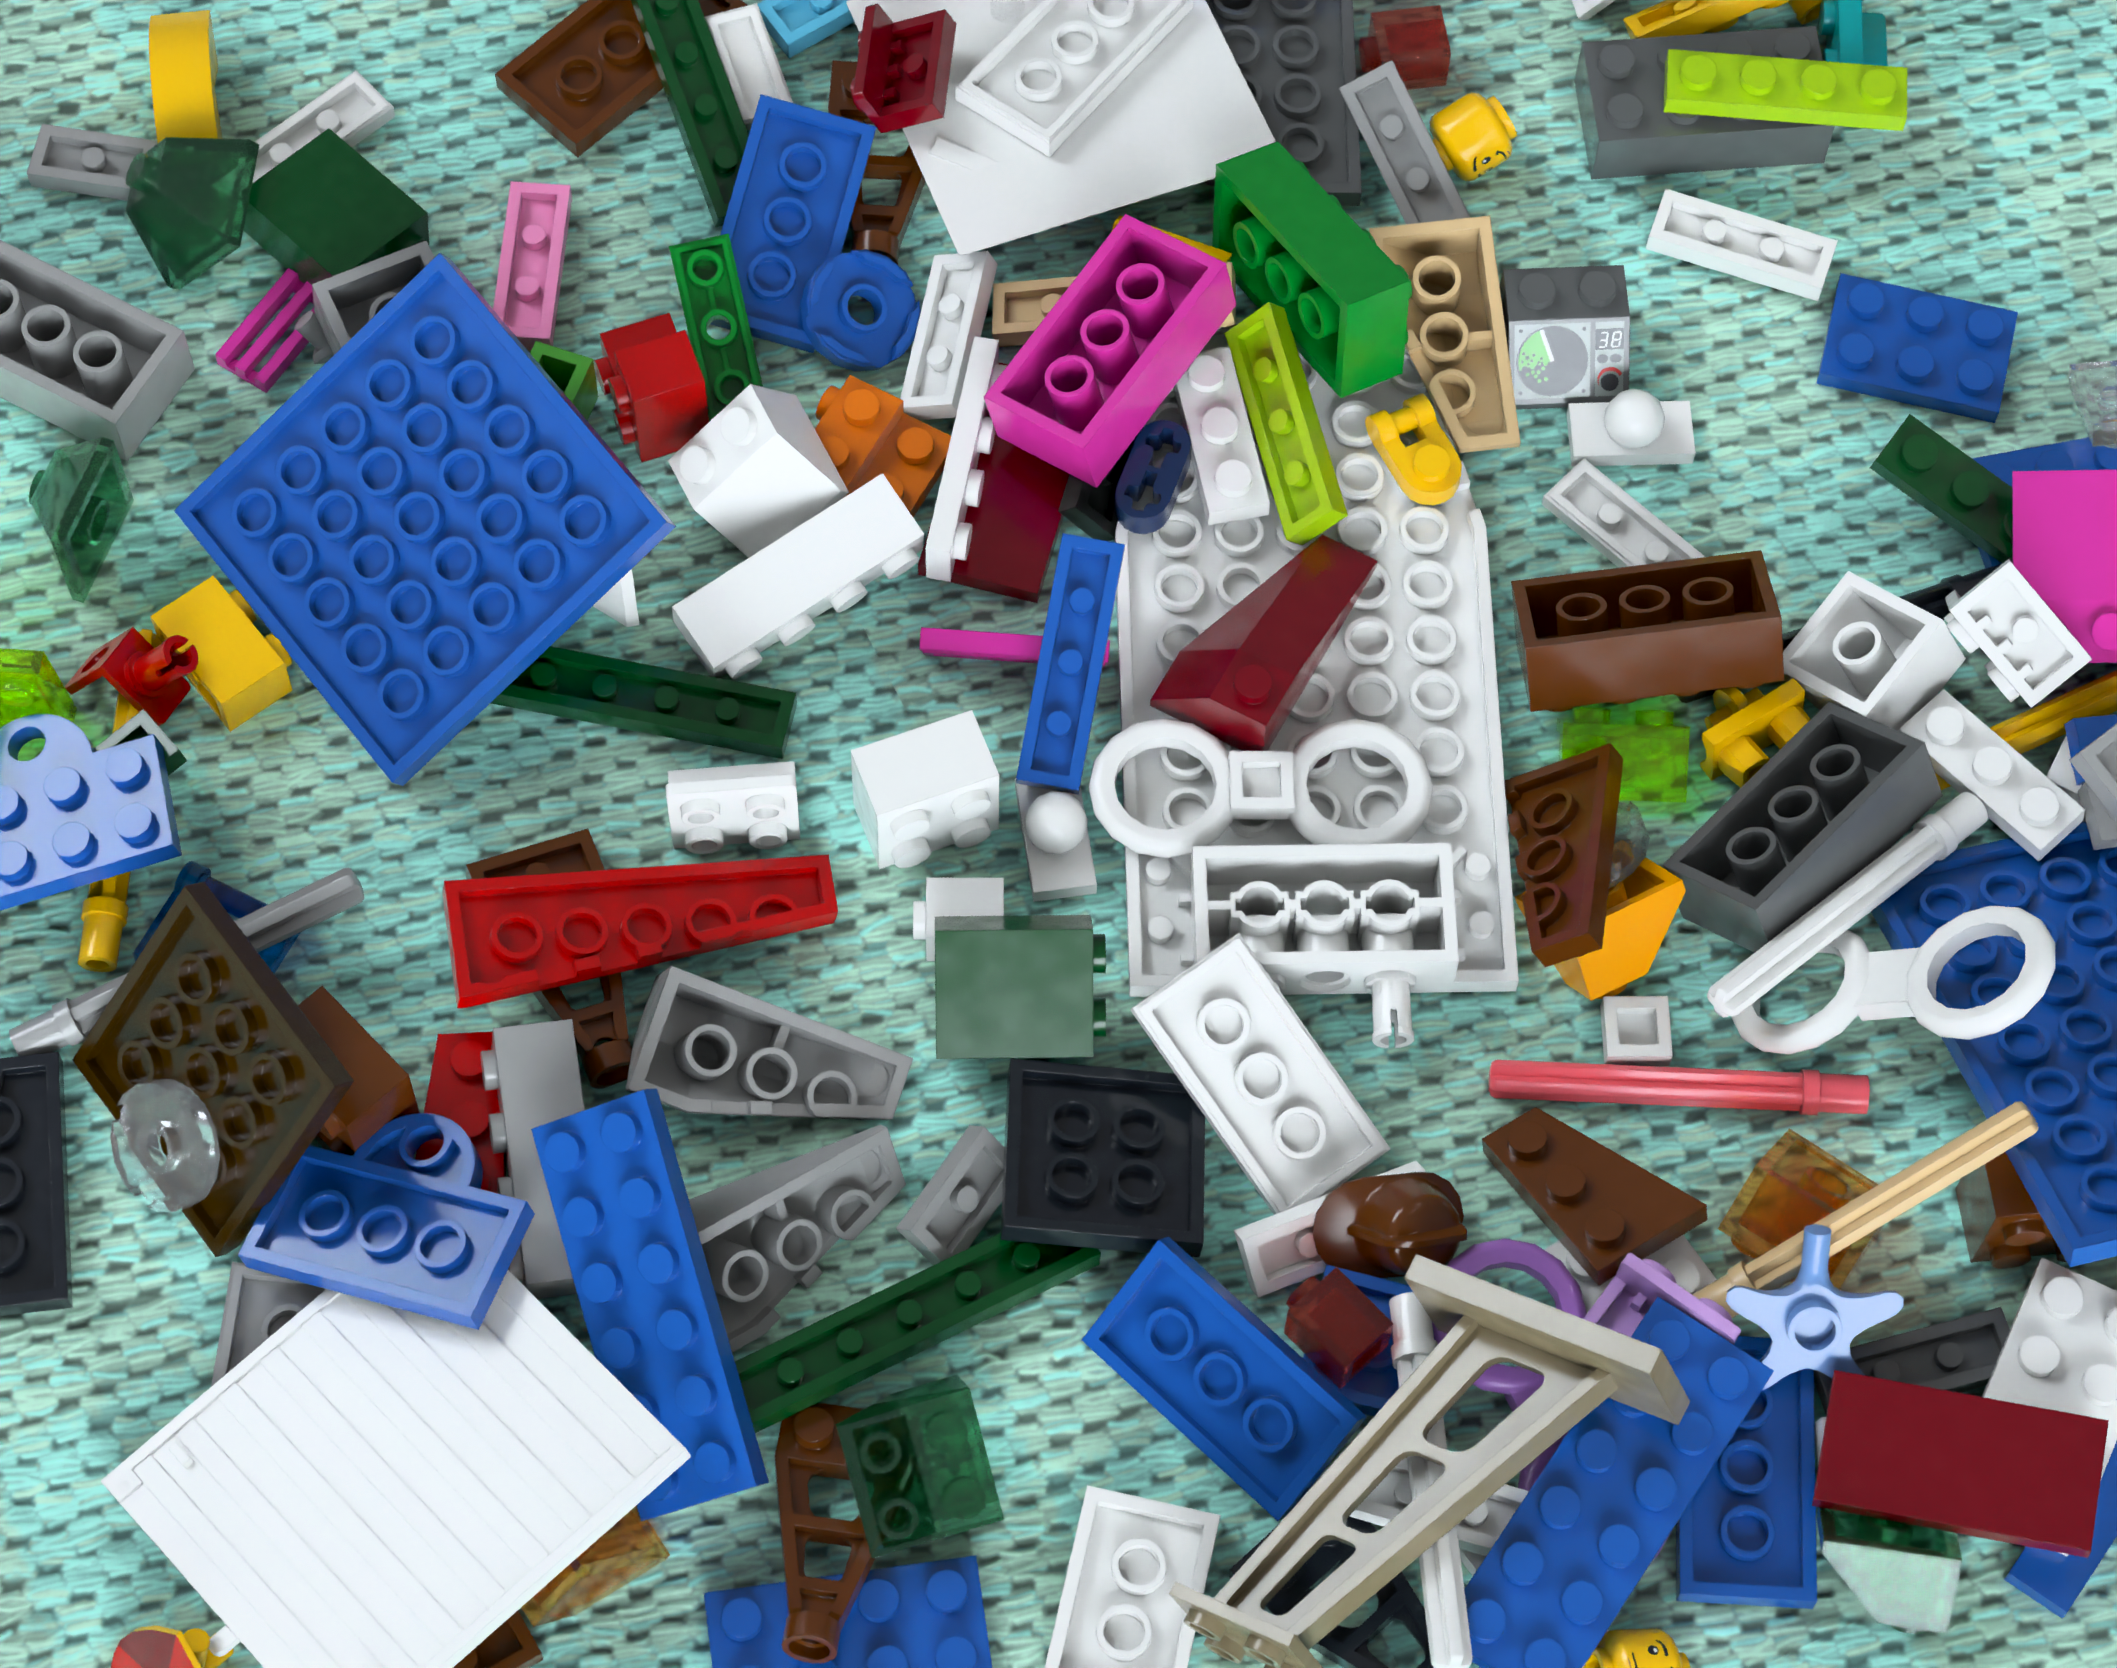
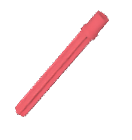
[1488,1060,1870,1115]

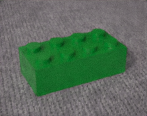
[1212,141,1412,398]

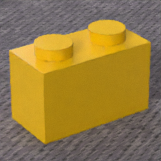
[150,575,293,732]

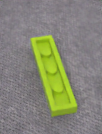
[1663,49,1907,131]
[1225,302,1348,546]

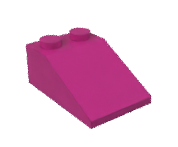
[2012,469,2117,663]

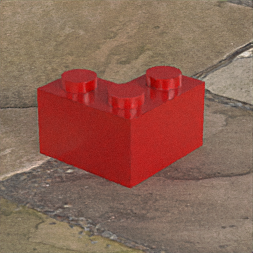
[594,313,709,463]

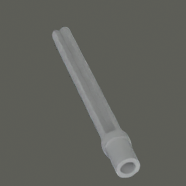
[9,868,365,1056]

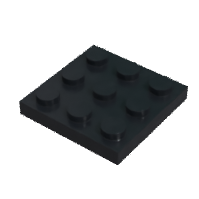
[1001,1058,1205,1258]

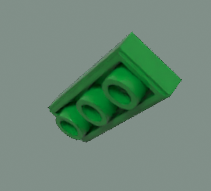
[669,233,763,422]

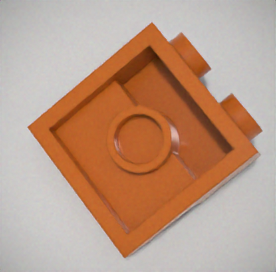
[815,375,951,517]

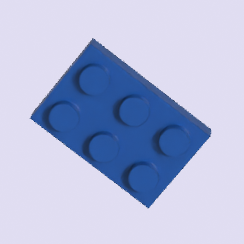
[1816,273,2018,423]

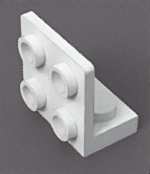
[1944,559,2092,708]
[666,761,800,854]

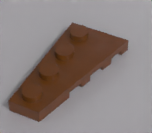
[1505,743,1624,967]

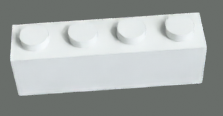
[672,473,924,680]

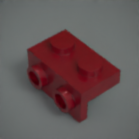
[851,4,957,133]

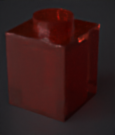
[1359,5,1451,90]
[1284,1267,1394,1389]

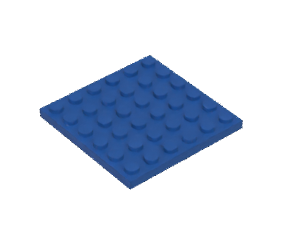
[174,253,676,786]

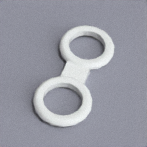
[1088,718,1433,858]
[1731,905,2055,1054]

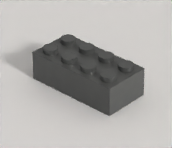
[1574,26,1835,179]
[1662,702,1943,953]

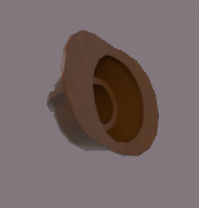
[1312,1172,1467,1278]

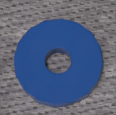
[800,249,921,372]

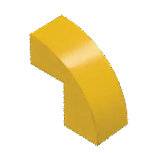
[149,10,223,163]

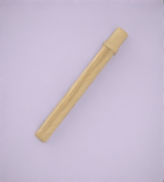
[1693,1101,2039,1318]

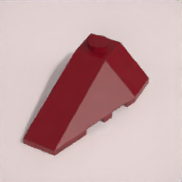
[1150,534,1378,751]

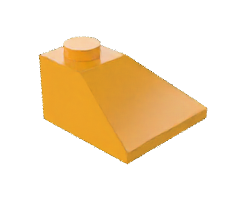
[1515,844,1686,1001]

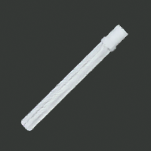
[1707,792,1988,1018]
[1389,1292,1473,1668]

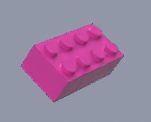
[983,214,1237,488]

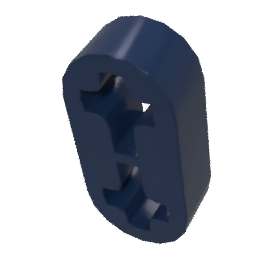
[1115,420,1191,534]

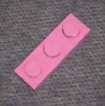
[493,181,572,350]

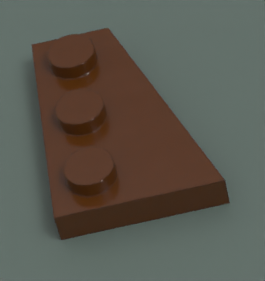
[1482,1107,1707,1286]

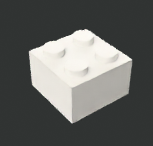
[851,710,999,869]

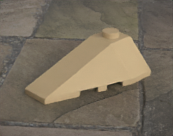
[1369,216,1521,453]

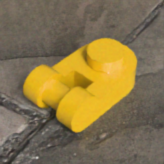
[1365,393,1462,506]

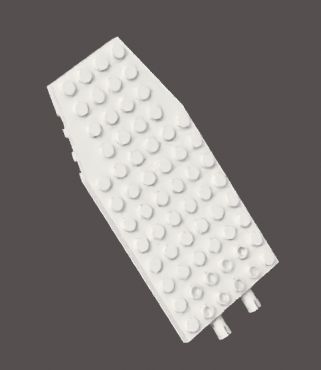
[1115,317,1519,1048]

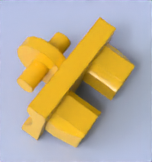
[1700,678,1811,788]

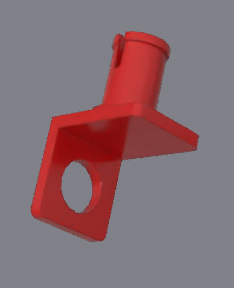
[64,627,198,726]

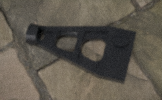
[1229,1517,1434,1668]

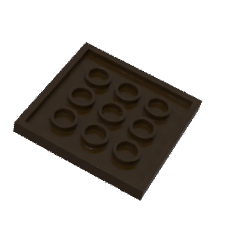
[72,882,354,1257]

